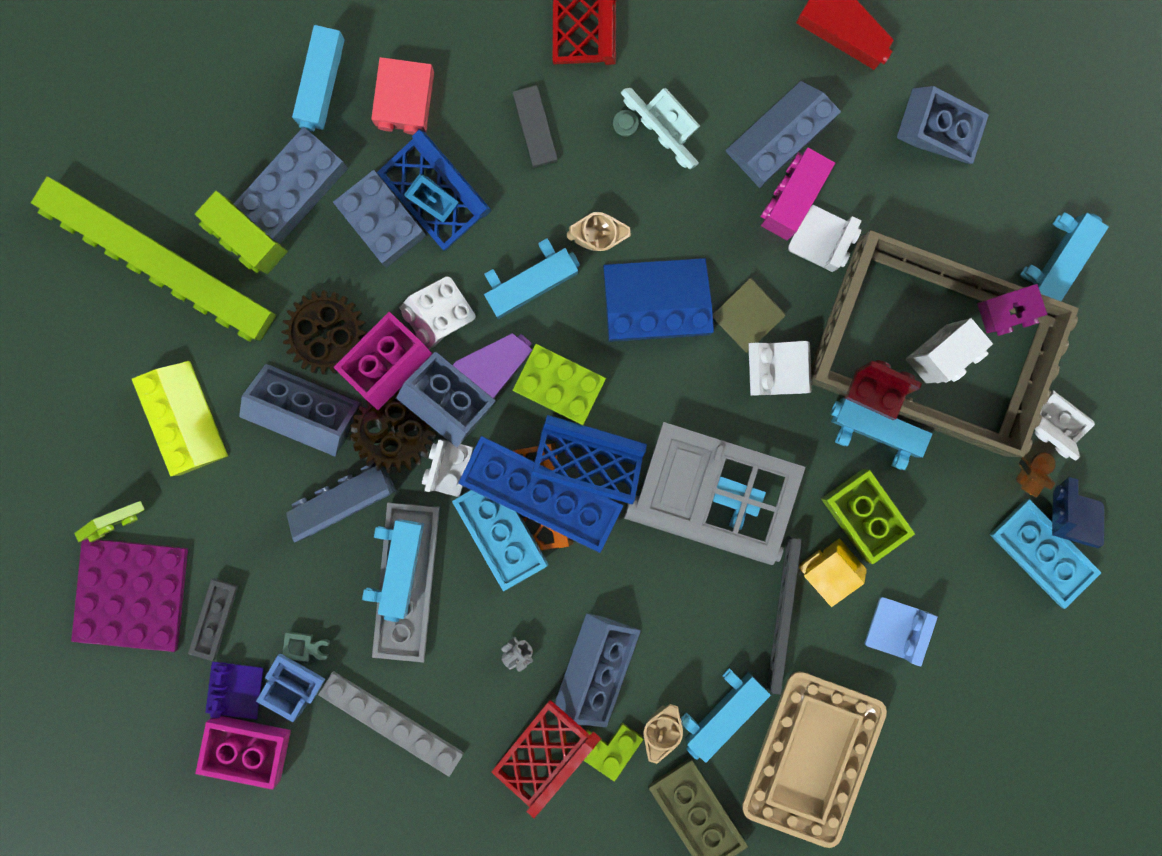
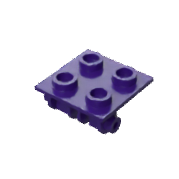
[205,661,264,719]

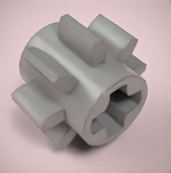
[501,637,533,672]

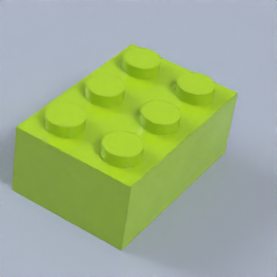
[195,191,288,275]
[513,344,606,425]
[821,469,915,564]

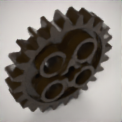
[281,290,367,375]
[350,391,436,473]

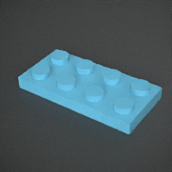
[452,490,549,591]
[989,499,1101,609]

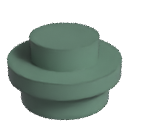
[613,110,639,137]

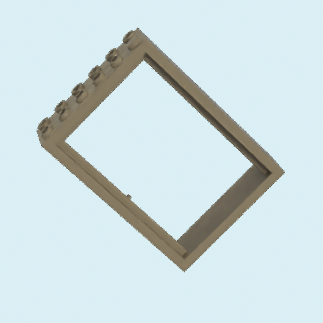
[811,230,1079,457]

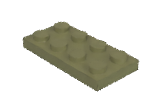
[648,758,748,856]

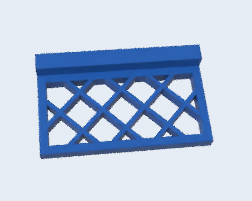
[377,130,492,251]
[531,415,647,505]

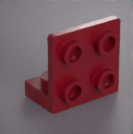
[845,360,922,420]

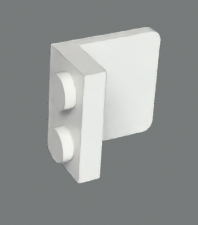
[788,205,861,272]
[399,277,476,349]
[1034,390,1095,461]

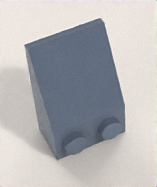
[897,86,989,164]

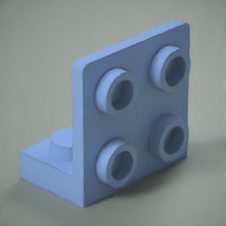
[865,597,938,667]

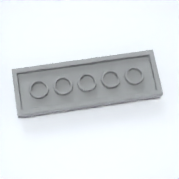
[372,502,440,663]

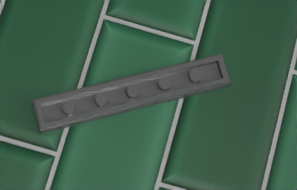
[767,536,802,695]

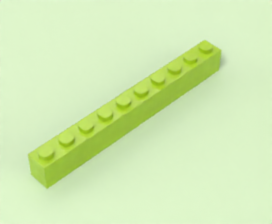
[31,176,277,342]

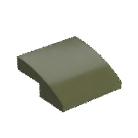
[713,278,786,353]

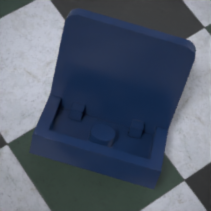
[1052,477,1104,548]

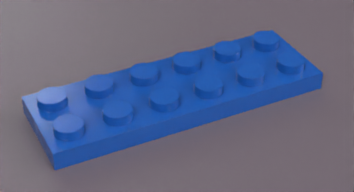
[458,436,624,553]

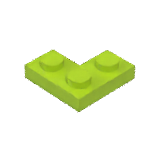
[74,501,145,543]
[579,723,644,782]

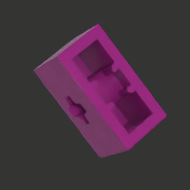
[977,284,1047,336]

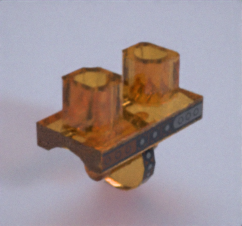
[1016,452,1056,497]

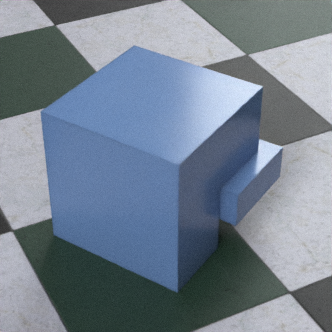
[256,654,325,722]

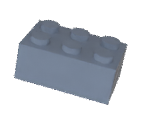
[333,170,426,268]
[396,352,496,447]

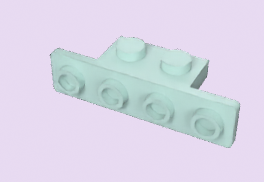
[621,88,700,169]

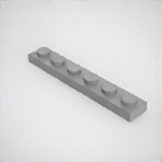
[318,671,464,777]

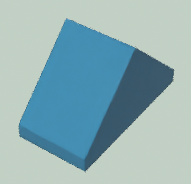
[404,174,459,223]

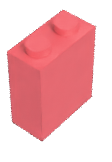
[371,57,434,135]

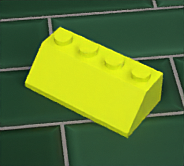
[132,361,228,476]

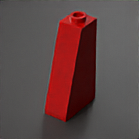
[796,0,894,70]

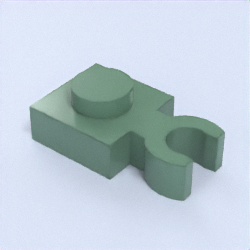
[282,631,330,662]

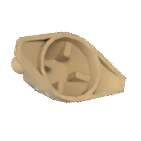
[567,212,631,251]
[644,704,683,764]

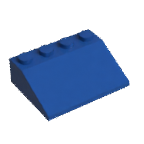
[603,258,714,342]

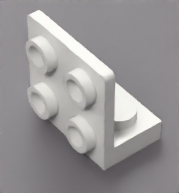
[749,341,812,395]
[422,439,474,497]

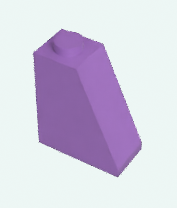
[453,333,532,399]

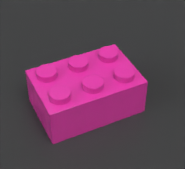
[760,148,835,240]
[333,312,432,410]
[195,716,291,790]

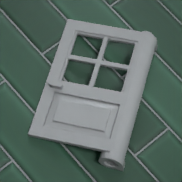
[623,422,805,565]

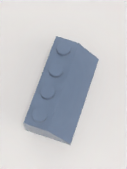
[726,81,841,188]
[239,364,360,457]
[286,462,397,543]
[555,613,641,727]

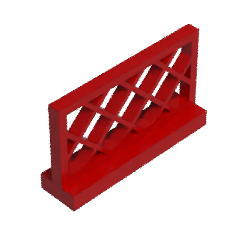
[553,0,616,65]
[491,700,602,818]

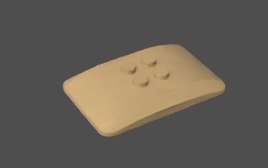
[742,671,887,848]

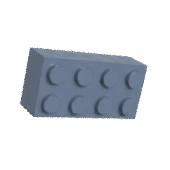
[234,127,348,244]

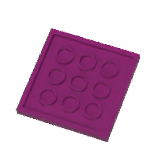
[71,539,188,652]

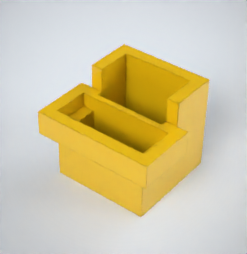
[799,538,867,607]

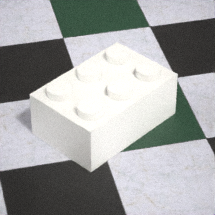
[906,318,993,384]

